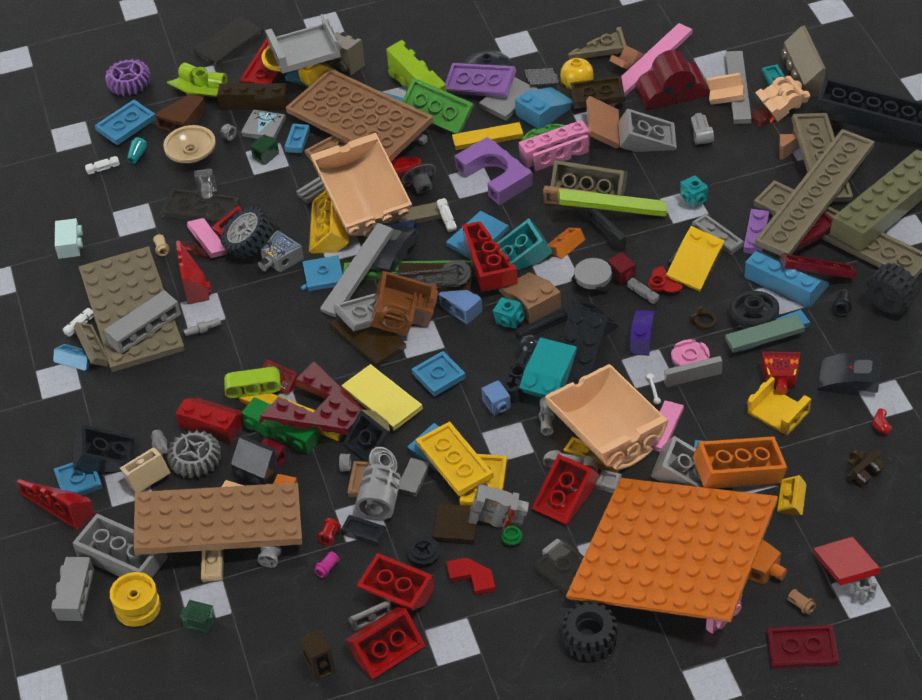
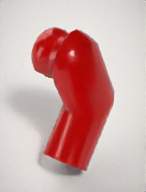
[872,408,892,435]

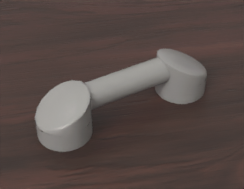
[542,450,599,472]

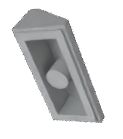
[348,600,392,631]

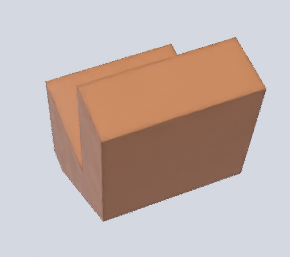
[609,45,645,70]
[779,125,800,159]

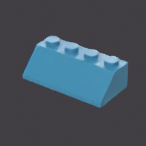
[745,251,829,308]

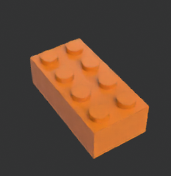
[692,436,787,489]

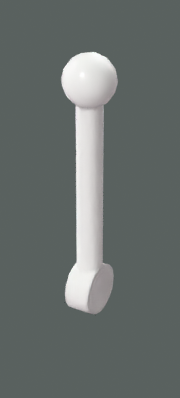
[647,373,661,405]

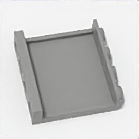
[265,14,342,74]

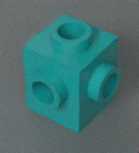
[680,175,709,208]
[493,297,525,329]

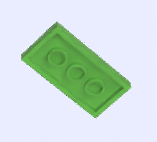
[402,78,474,134]

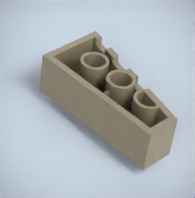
[327,32,365,75]

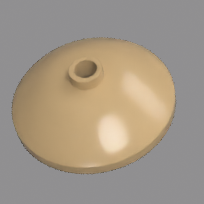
[163,125,216,163]

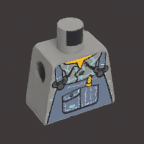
[258,230,304,272]

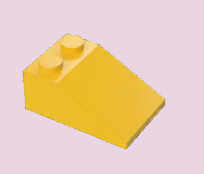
[666,226,725,292]

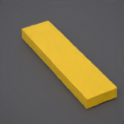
[452,122,523,150]

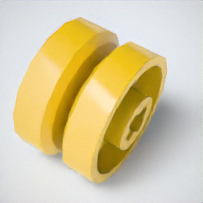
[110,572,161,627]

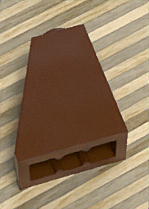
[154,94,207,132]

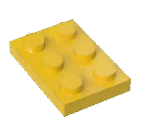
[460,454,508,506]

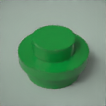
[502,526,522,546]

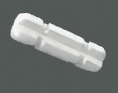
[85,156,119,175]
[437,198,457,232]
[63,308,94,337]

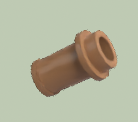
[787,589,816,614]

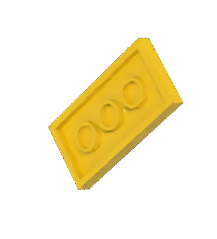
[416,421,493,496]

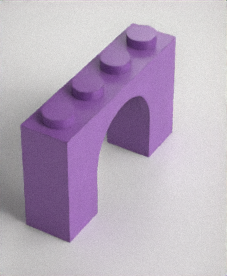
[454,137,533,205]

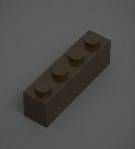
[217,83,289,110]

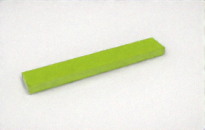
[558,189,667,217]

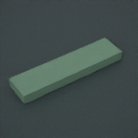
[725,314,805,353]

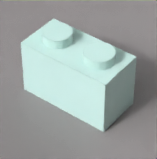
[55,218,83,259]

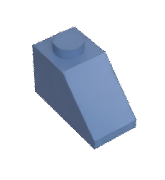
[439,290,482,324]

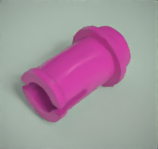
[314,552,340,578]

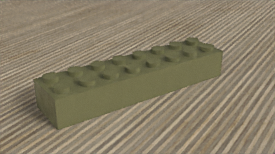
[830,150,922,251]

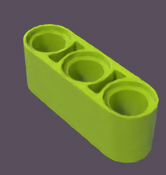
[224,367,281,398]

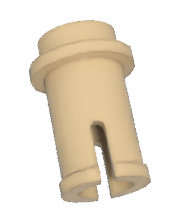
[153,234,170,256]

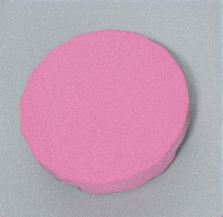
[671,339,710,367]

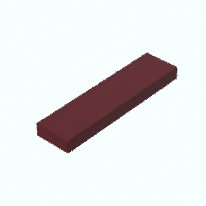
[779,254,857,279]

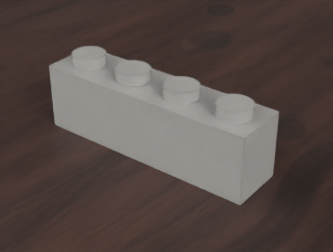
[104,290,181,354]

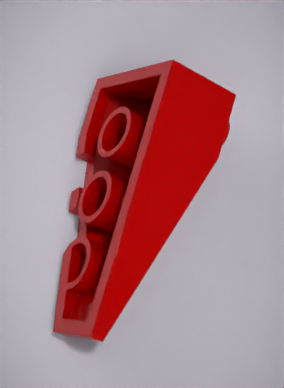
[176,241,212,305]
[17,479,95,530]

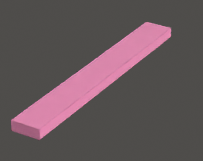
[609,23,692,107]

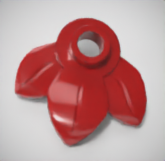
[648,266,683,293]

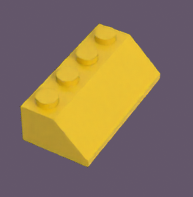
[309,190,349,254]

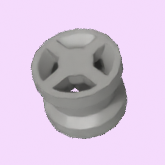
[257,546,281,568]

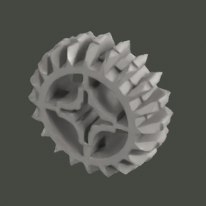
[167,430,221,479]

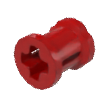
[317,518,341,546]

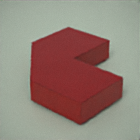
[446,558,496,595]

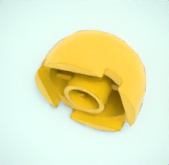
[560,58,594,90]

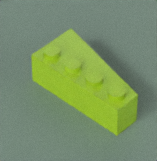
[386,40,447,92]

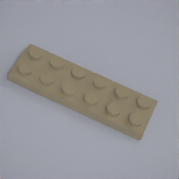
[791,113,853,202]

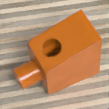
[748,540,787,584]

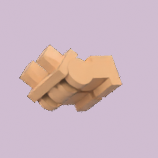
[755,76,810,122]

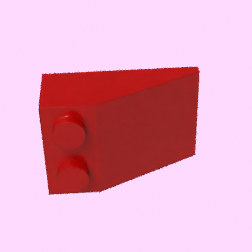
[531,454,600,525]

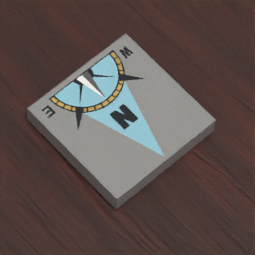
[241,110,286,139]

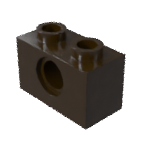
[300,630,336,682]

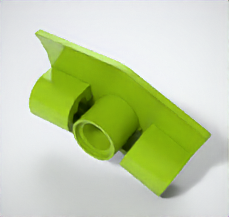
[167,62,227,97]

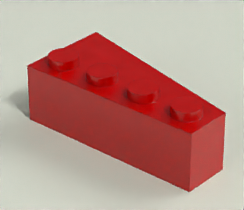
[462,221,518,292]

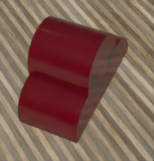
[635,50,710,111]

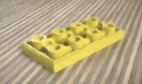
[342,364,423,431]

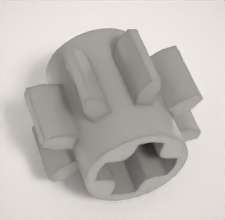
[849,577,877,603]

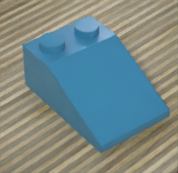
[515,87,574,129]

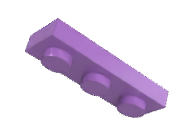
[743,209,769,253]

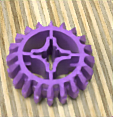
[105,58,151,97]

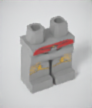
[468,484,529,530]

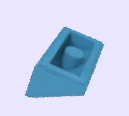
[53,344,91,370]

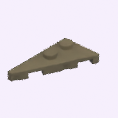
[568,27,626,59]

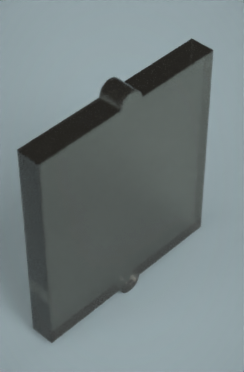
[524,68,559,88]

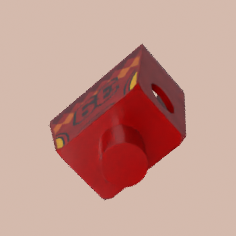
[762,352,800,395]

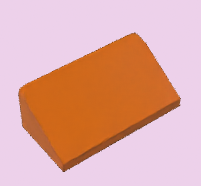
[548,228,585,259]

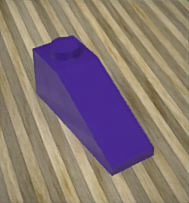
[630,310,655,356]

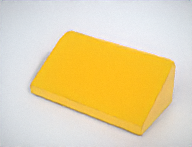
[777,475,806,516]

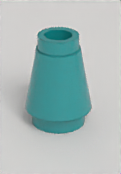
[127,137,147,164]

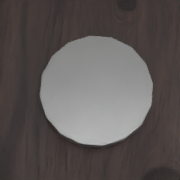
[574,258,612,289]

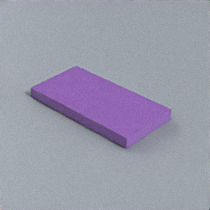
[445,63,516,97]

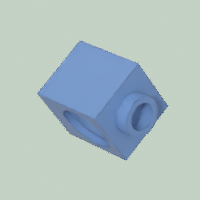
[481,380,511,416]

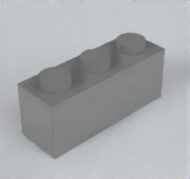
[52,557,94,621]

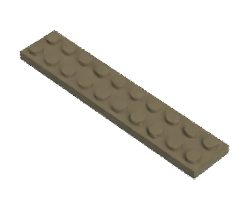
[755,129,875,256]
[754,180,922,279]

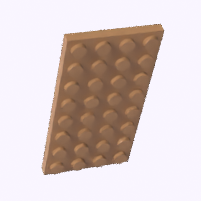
[286,68,434,161]
[134,483,302,555]

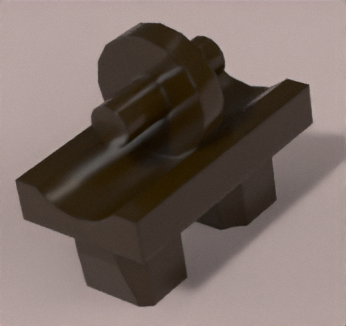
[846,449,885,486]

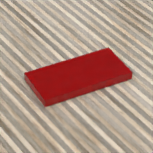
[239,39,282,83]

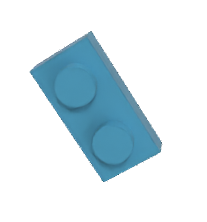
[284,124,310,153]

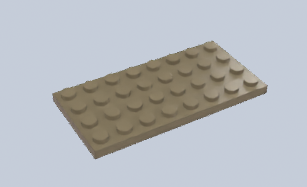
[78,246,185,372]

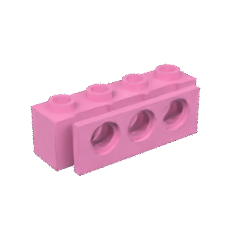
[519,120,590,171]

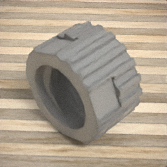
[221,124,237,141]
[339,454,351,472]

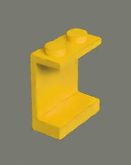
[747,377,811,436]

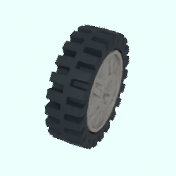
[221,206,273,259]

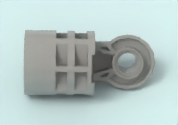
[355,447,401,520]

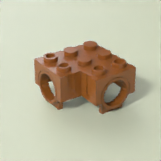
[370,271,438,336]

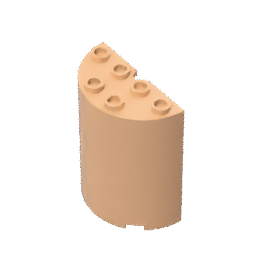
[310,133,412,237]
[545,364,668,469]

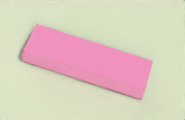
[187,218,227,258]
[651,400,684,452]

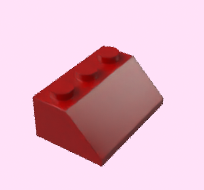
[176,398,243,444]
[356,553,435,611]
[344,607,426,679]

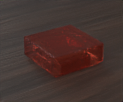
[751,107,775,127]

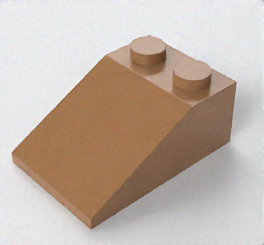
[499,272,561,323]

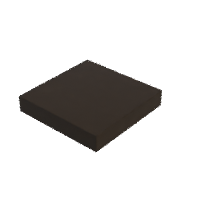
[433,504,478,544]

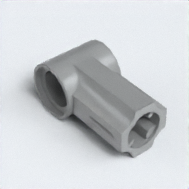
[691,113,714,145]

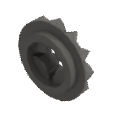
[441,260,471,288]

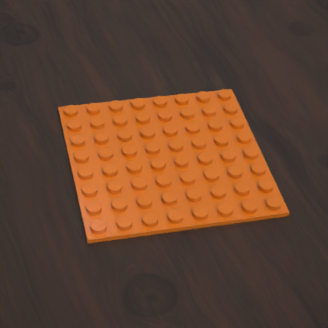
[566,478,778,622]

